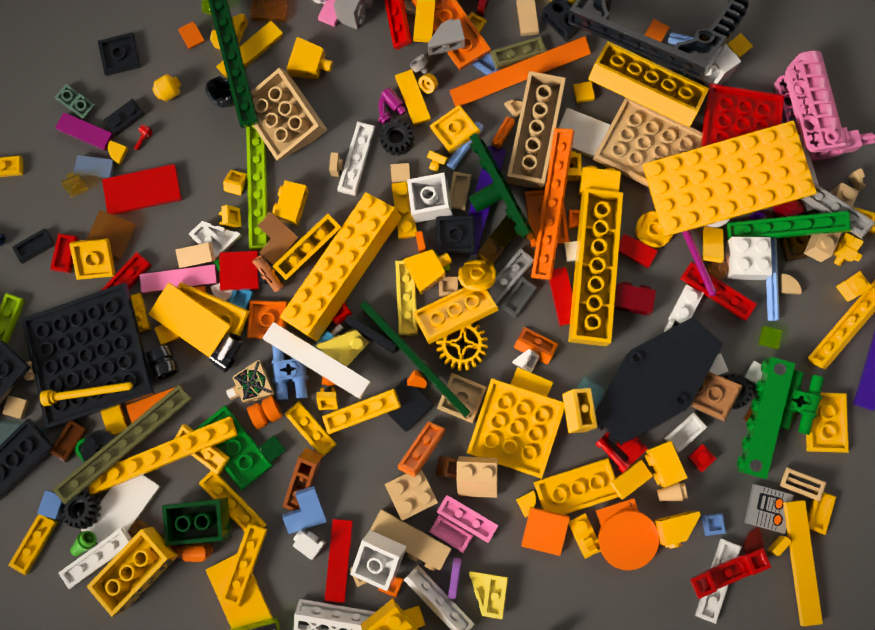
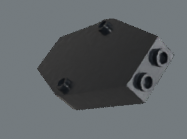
[595,317,723,446]

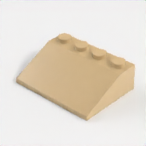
[251,68,327,161]

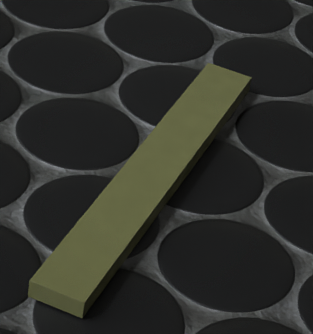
[52,385,193,505]

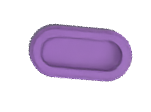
[448,558,461,599]

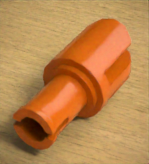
[170,542,213,562]

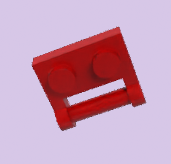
[595,432,648,473]

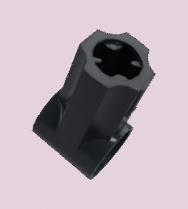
[209,332,243,373]

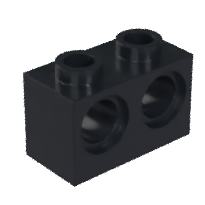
[542,0,581,42]

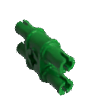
[780,370,824,435]

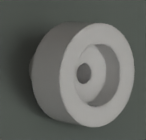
[410,54,429,74]

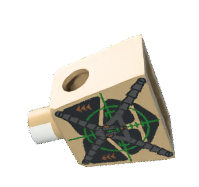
[226,360,276,403]

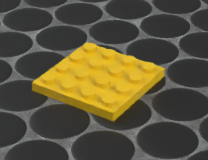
[467,378,565,479]

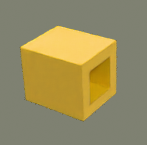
[836,271,872,302]

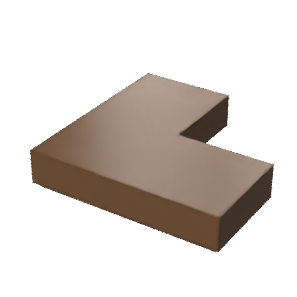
[257,212,298,265]

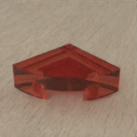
[743,527,765,553]

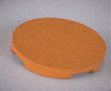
[598,510,659,570]

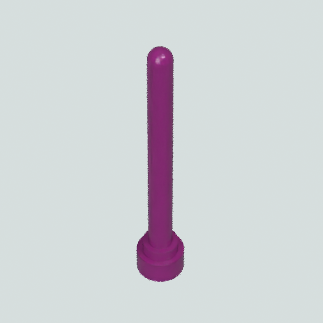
[682,230,716,296]

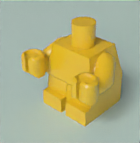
[833,233,864,266]

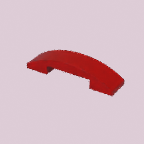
[690,548,772,599]

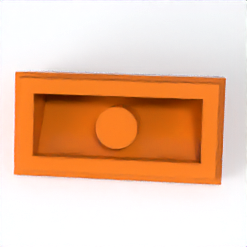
[514,327,558,365]

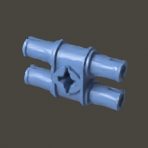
[271,345,309,401]

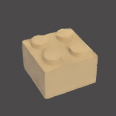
[384,468,438,521]

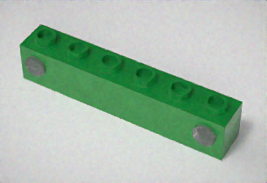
[737,357,796,479]

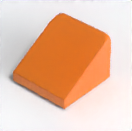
[178,21,205,50]

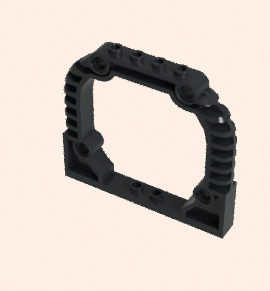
[568,0,749,81]

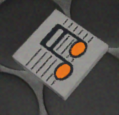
[744,484,794,534]

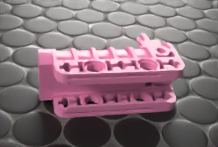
[774,51,875,161]

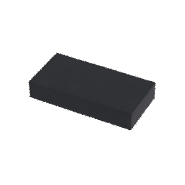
[12,228,56,264]

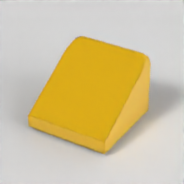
[223,169,247,195]

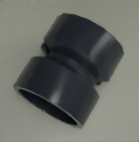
[146,345,180,380]

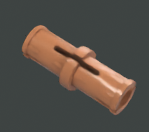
[252,255,284,292]

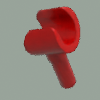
[134,124,153,150]

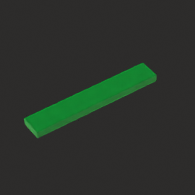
[727,211,851,240]

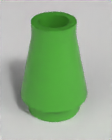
[70,531,97,557]

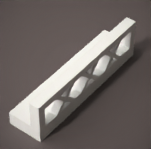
[294,599,375,630]

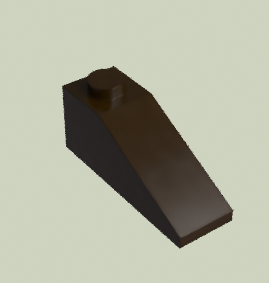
[477,215,517,266]

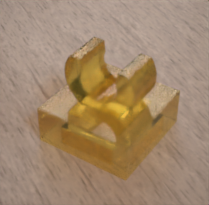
[61,172,89,197]

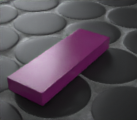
[55,112,114,151]

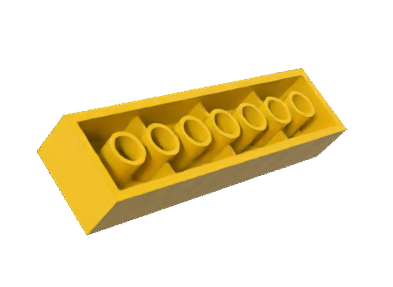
[568,188,623,346]
[280,192,402,342]

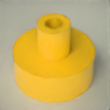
[418,73,438,94]

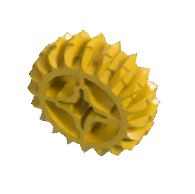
[436,323,488,371]

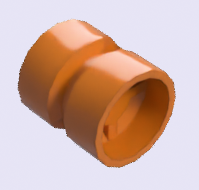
[247,395,283,430]

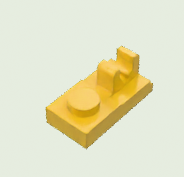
[131,293,151,333]
[568,513,600,559]

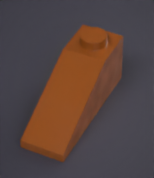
[282,448,324,511]

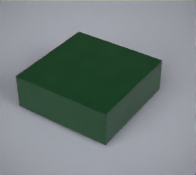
[259,435,287,463]

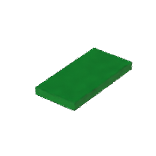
[195,405,274,491]

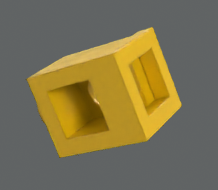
[567,151,582,181]

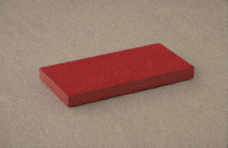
[102,164,182,216]

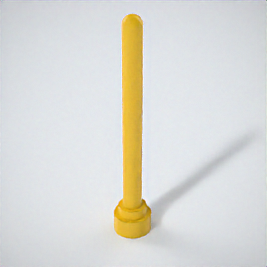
[40,382,133,406]

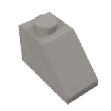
[428,19,465,56]

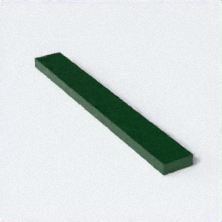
[208,0,259,128]
[360,301,471,419]

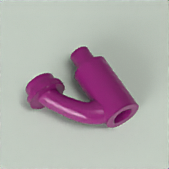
[378,87,407,125]

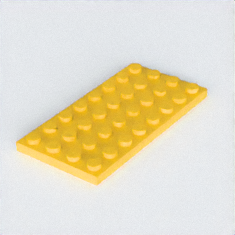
[642,121,817,237]

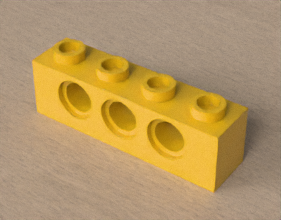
[272,214,341,280]

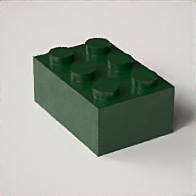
[162,497,231,546]

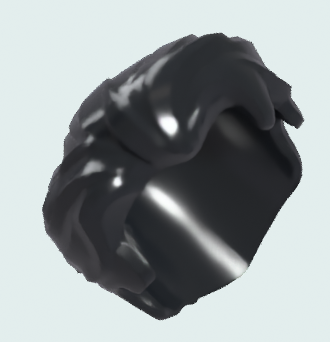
[205,76,234,108]

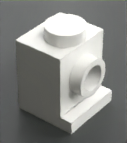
[293,530,326,560]

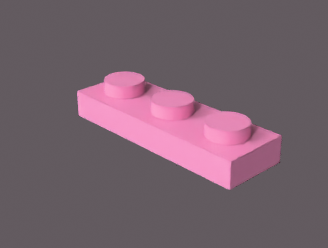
[437,495,498,543]

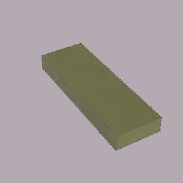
[490,36,547,70]

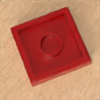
[219,251,259,291]

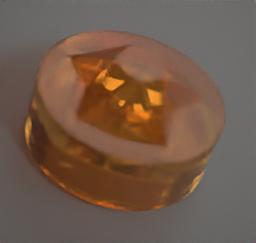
[708,261,729,279]

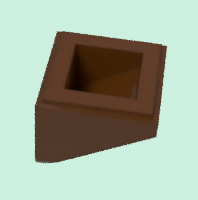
[436,456,458,479]

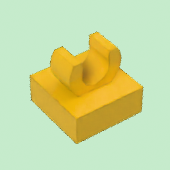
[427,150,449,171]
[219,205,241,228]
[316,387,338,410]

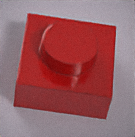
[332,302,352,325]
[687,444,717,472]

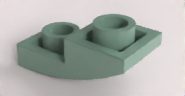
[54,84,95,120]

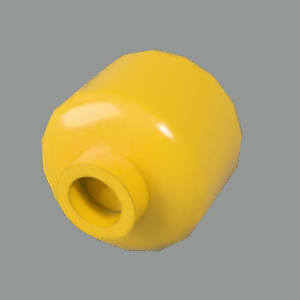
[152,74,181,102]

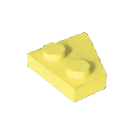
[315,329,369,367]
[469,571,508,619]

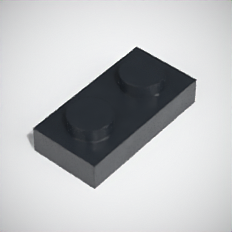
[104,98,145,136]

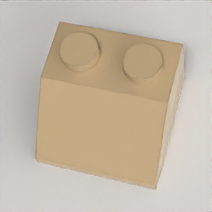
[457,456,498,498]

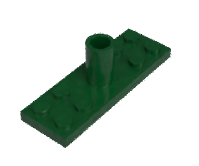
[469,133,536,241]

